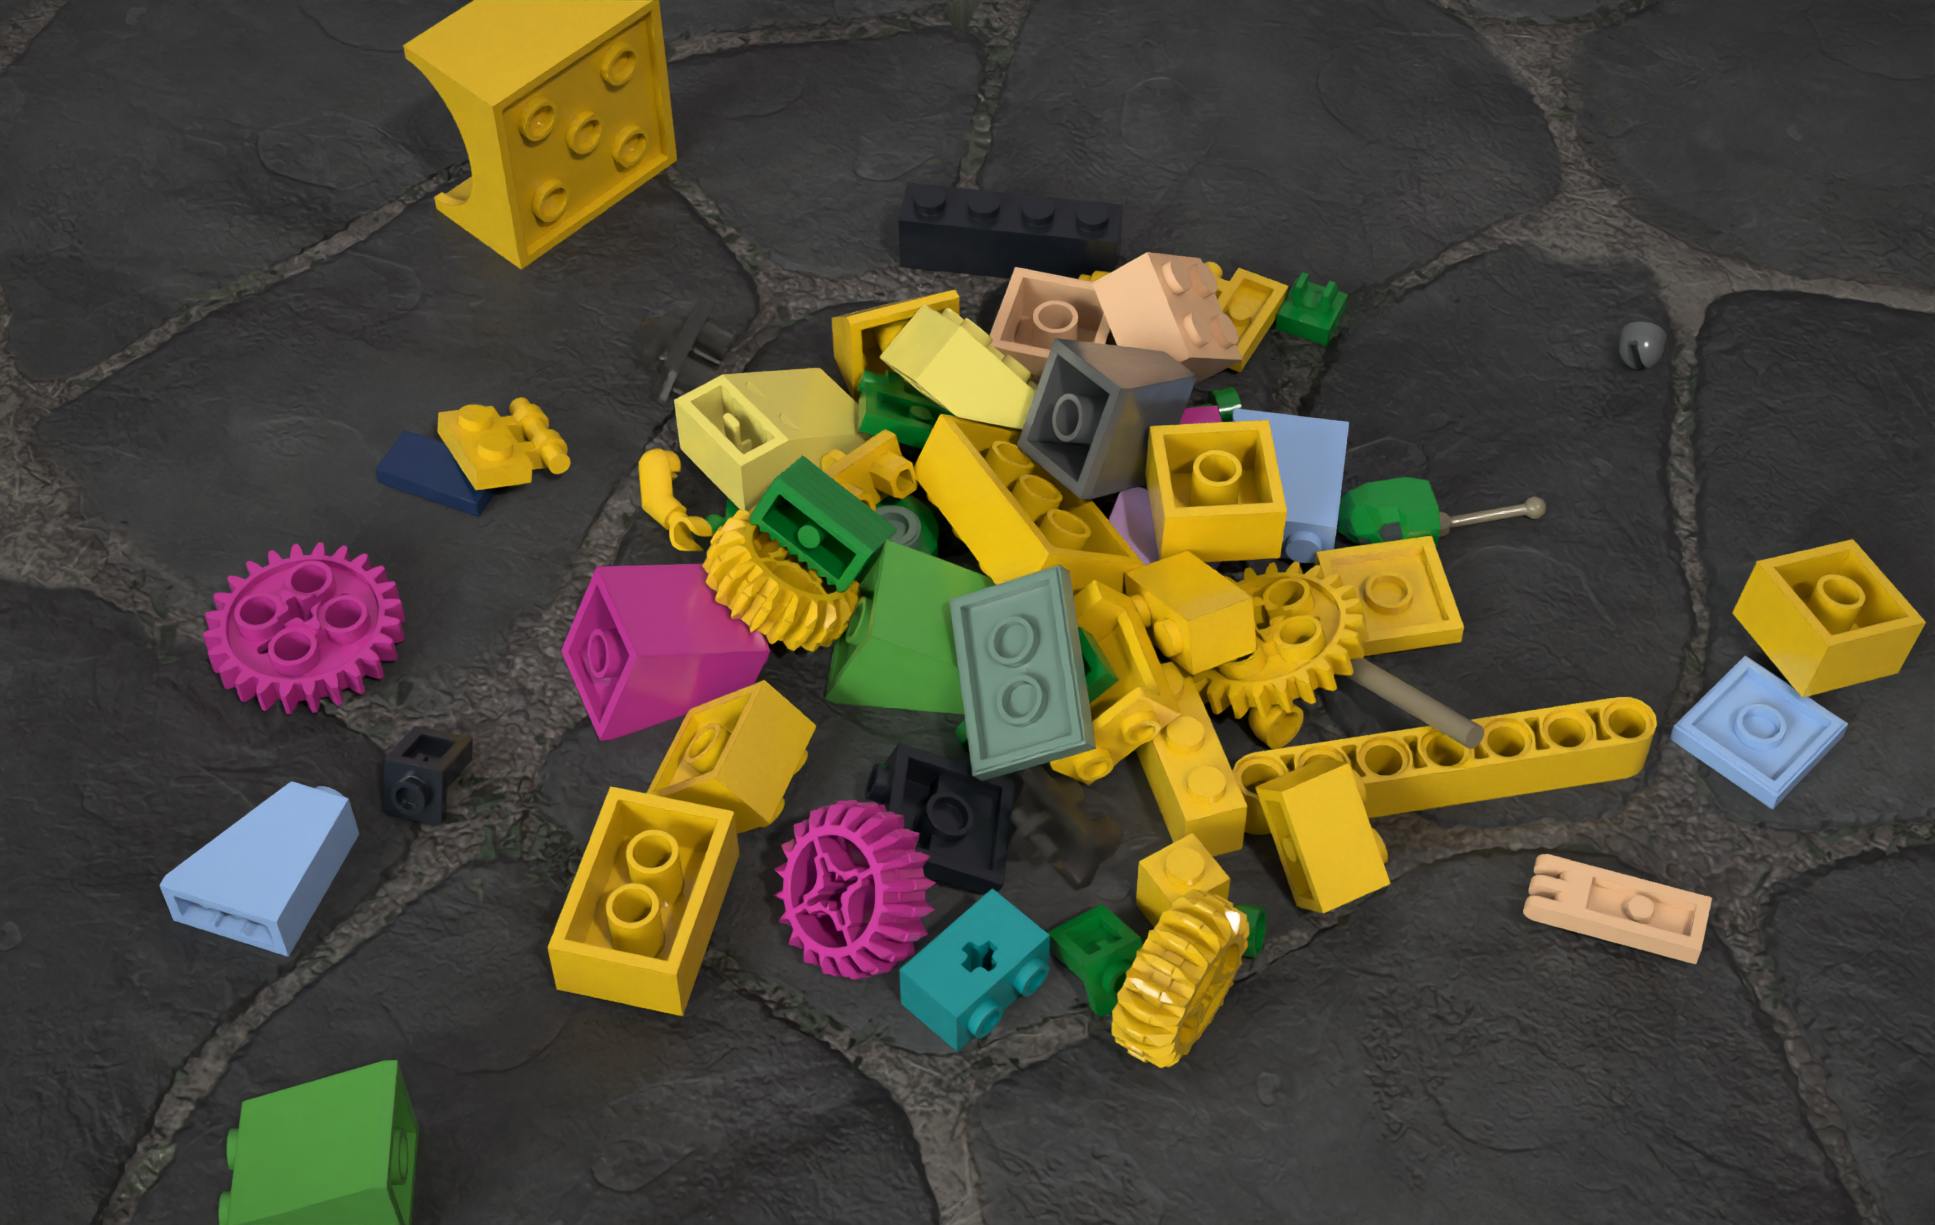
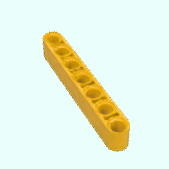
[1232,697,1657,835]

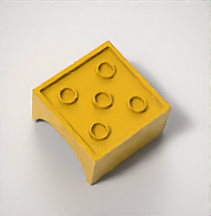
[403,0,677,270]

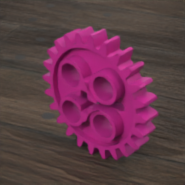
[203,542,406,714]

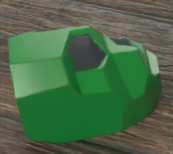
[1337,477,1441,547]

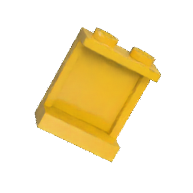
[1050,579,1181,785]

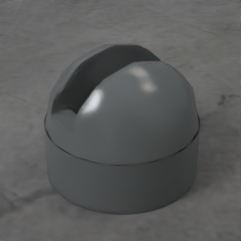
[1619,321,1667,370]

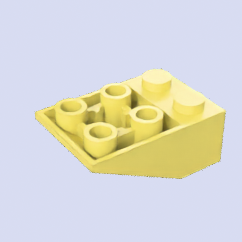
[879,304,1038,430]
[674,368,872,511]

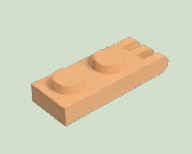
[1523,854,1712,964]

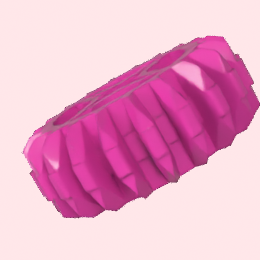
[773,800,936,979]

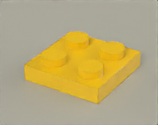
[1314,536,1464,656]

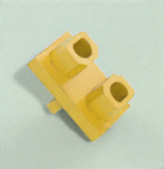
[821,429,918,512]

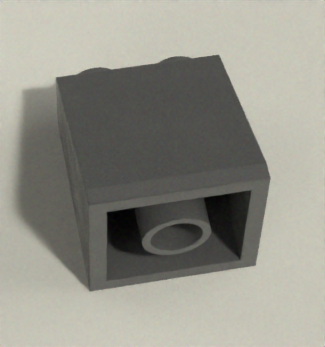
[1017,338,1197,499]

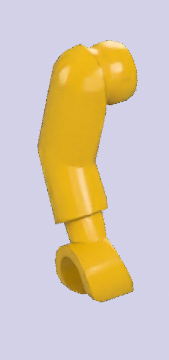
[638,448,714,552]

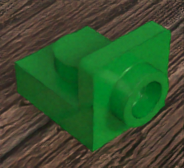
[1047,904,1143,1017]

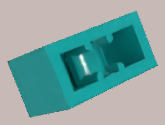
[899,888,1050,1052]

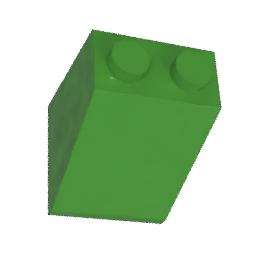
[824,539,996,714]
[219,1060,419,1225]

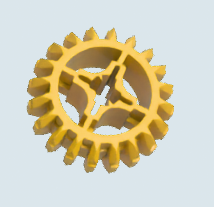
[702,506,862,652]
[1111,889,1250,1068]

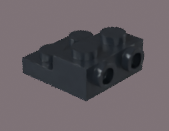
[865,743,1015,895]

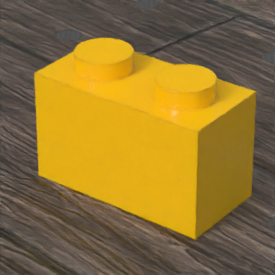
[1124,550,1257,675]
[1255,758,1391,914]

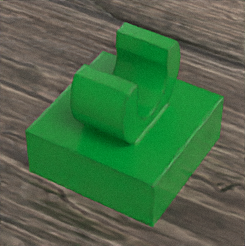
[1276,272,1348,346]

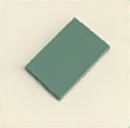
[949,565,1096,781]

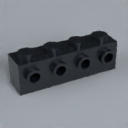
[898,183,1123,279]

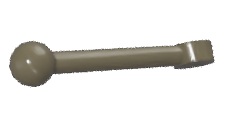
[1439,496,1546,537]

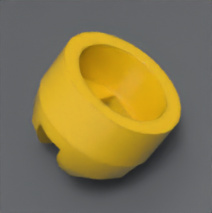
[1248,703,1304,749]

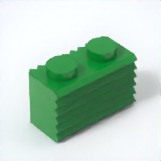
[749,455,897,592]

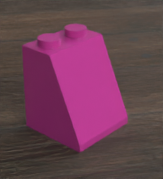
[561,564,770,741]

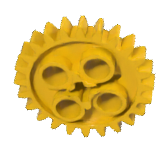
[1170,561,1369,719]

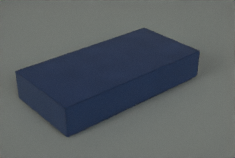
[375,430,500,517]

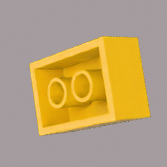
[547,786,739,1016]

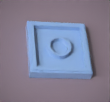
[1670,656,1848,810]

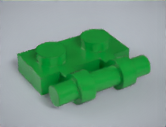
[857,369,955,449]

